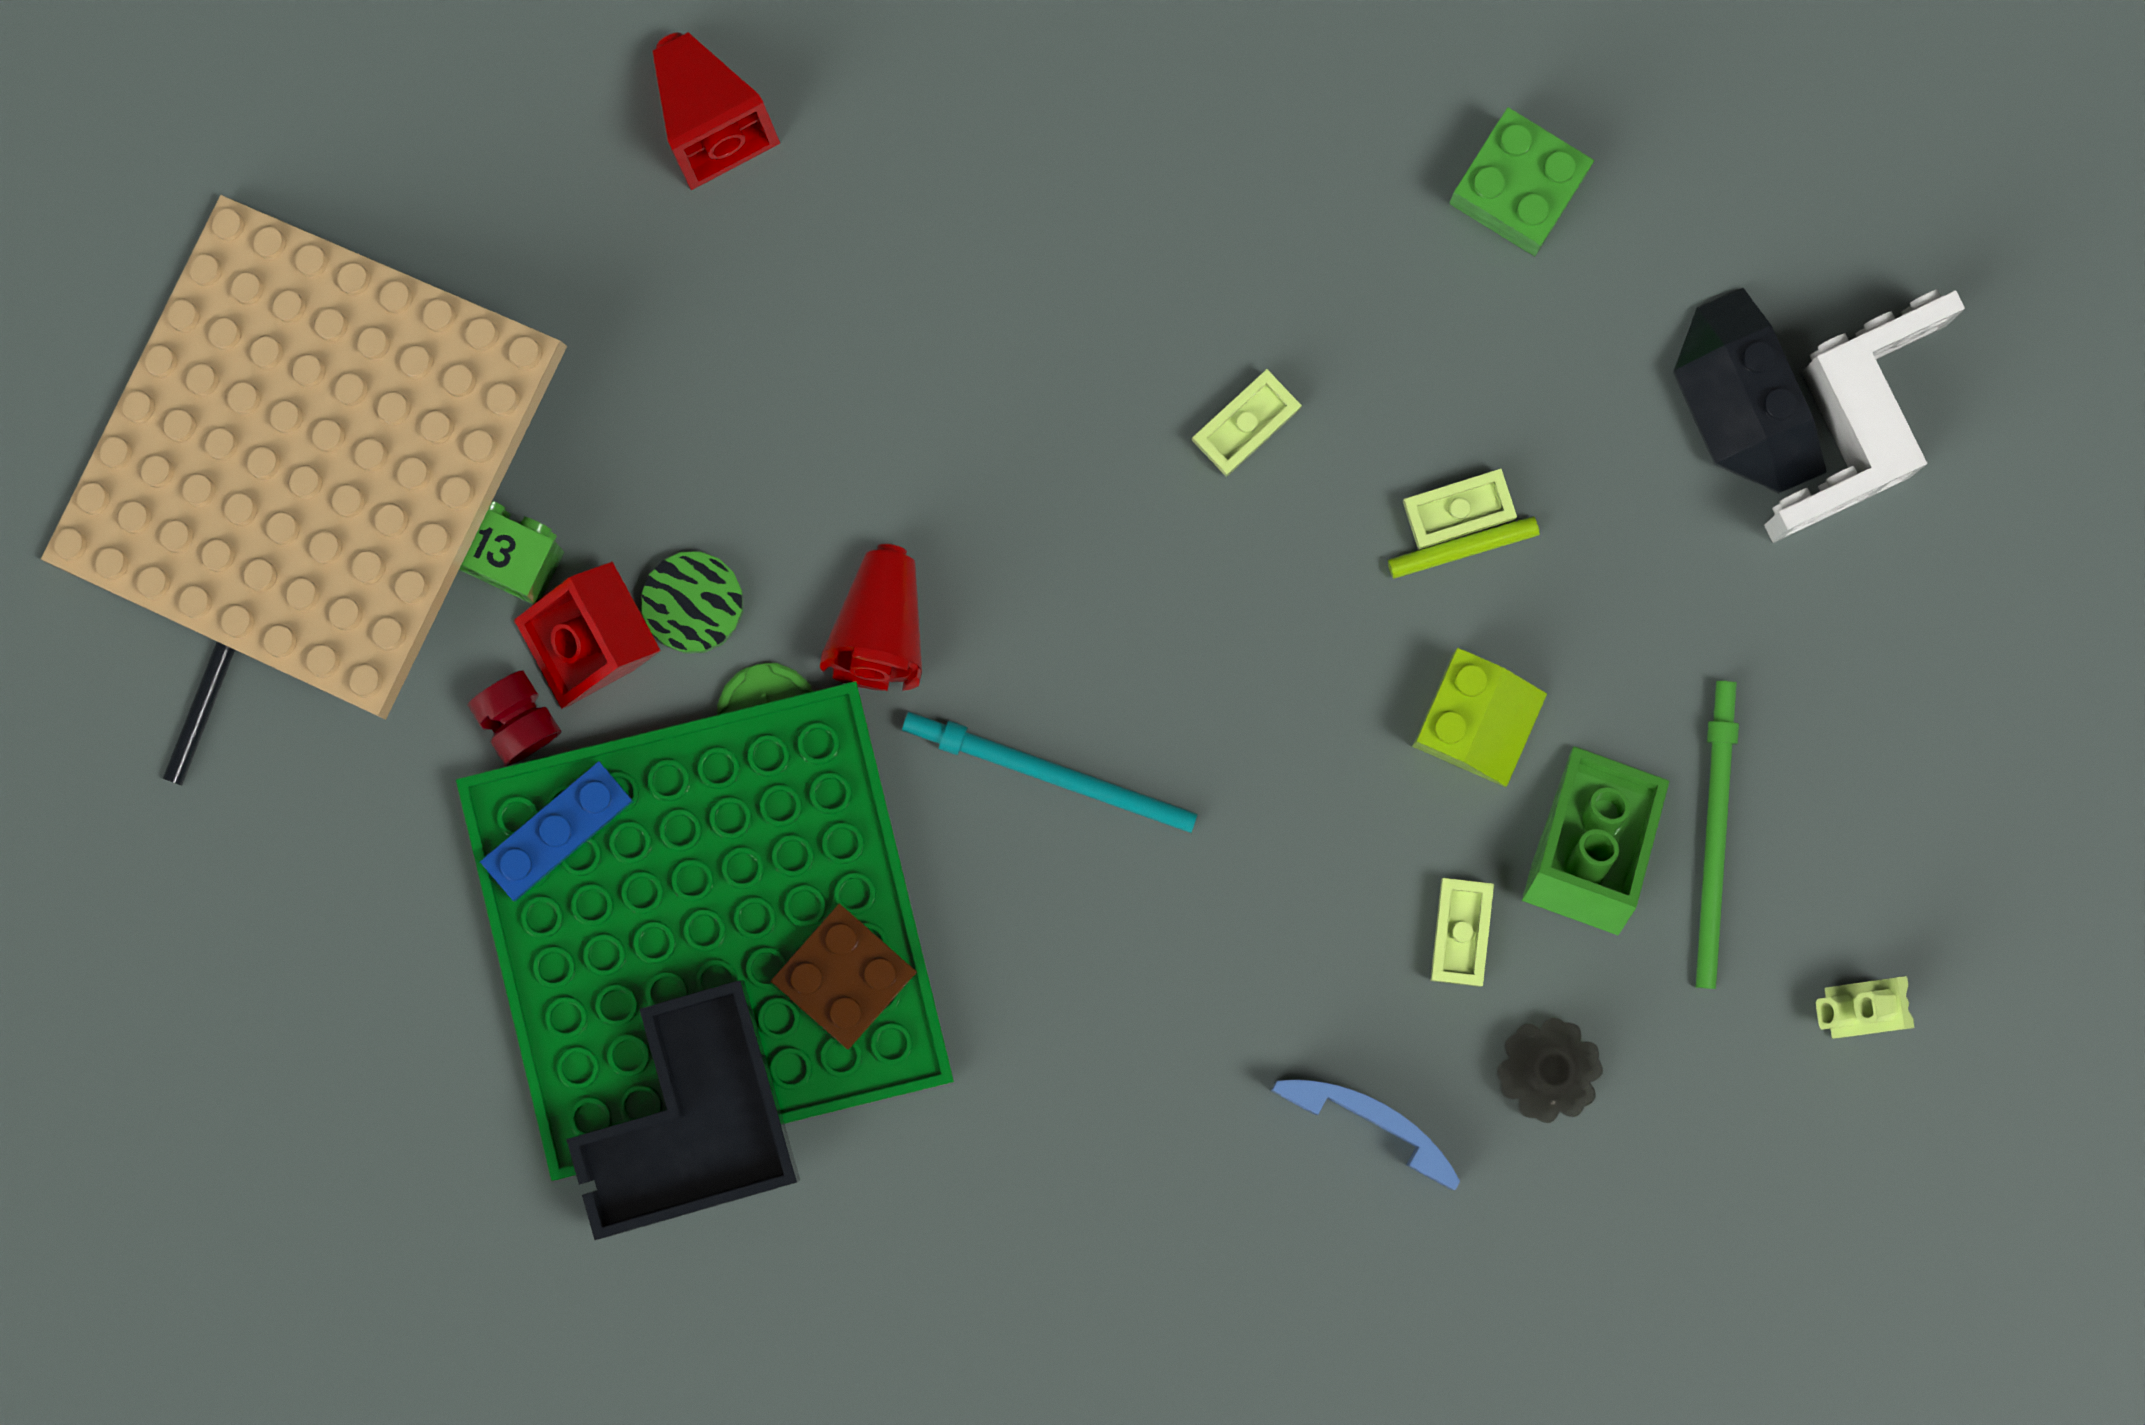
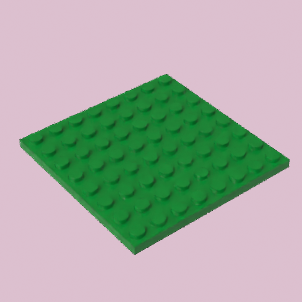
[456,681,954,1181]

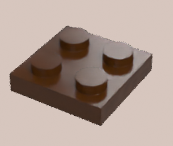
[771,903,917,1050]

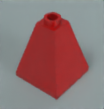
[652,32,781,190]

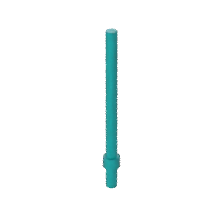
[902,711,1198,833]

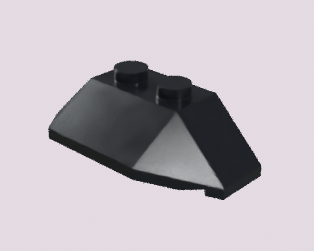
[1673,288,1826,494]

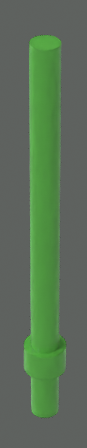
[1695,681,1739,989]

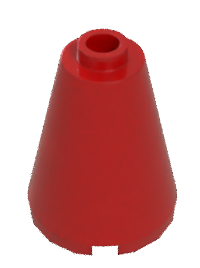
[820,544,922,691]

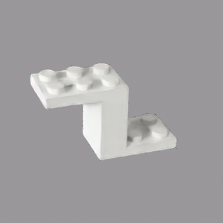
[1764,289,1965,543]

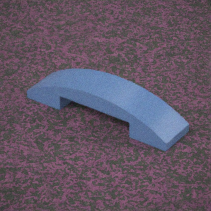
[1270,1080,1460,1190]

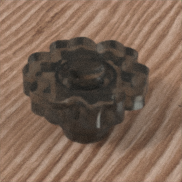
[1496,1018,1603,1123]

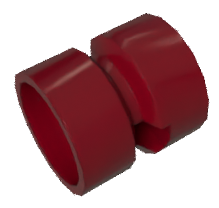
[467,670,562,766]

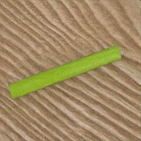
[1387,516,1540,579]

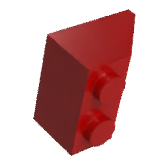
[514,561,661,709]

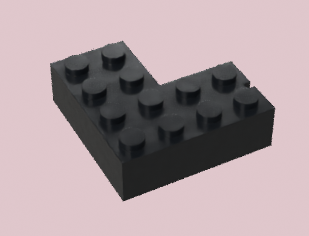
[566,980,800,1240]

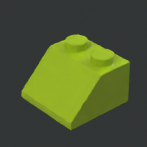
[1412,647,1547,788]

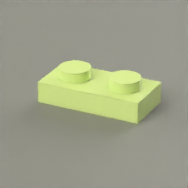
[1192,369,1302,477]
[1403,469,1517,550]
[1430,878,1494,987]

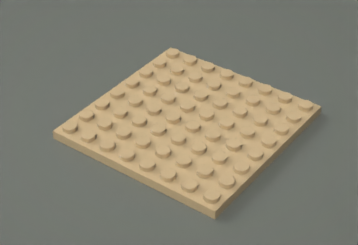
[41,195,567,720]

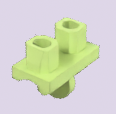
[1816,976,1915,1039]

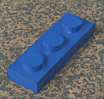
[480,761,634,902]

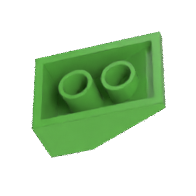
[1522,746,1670,935]

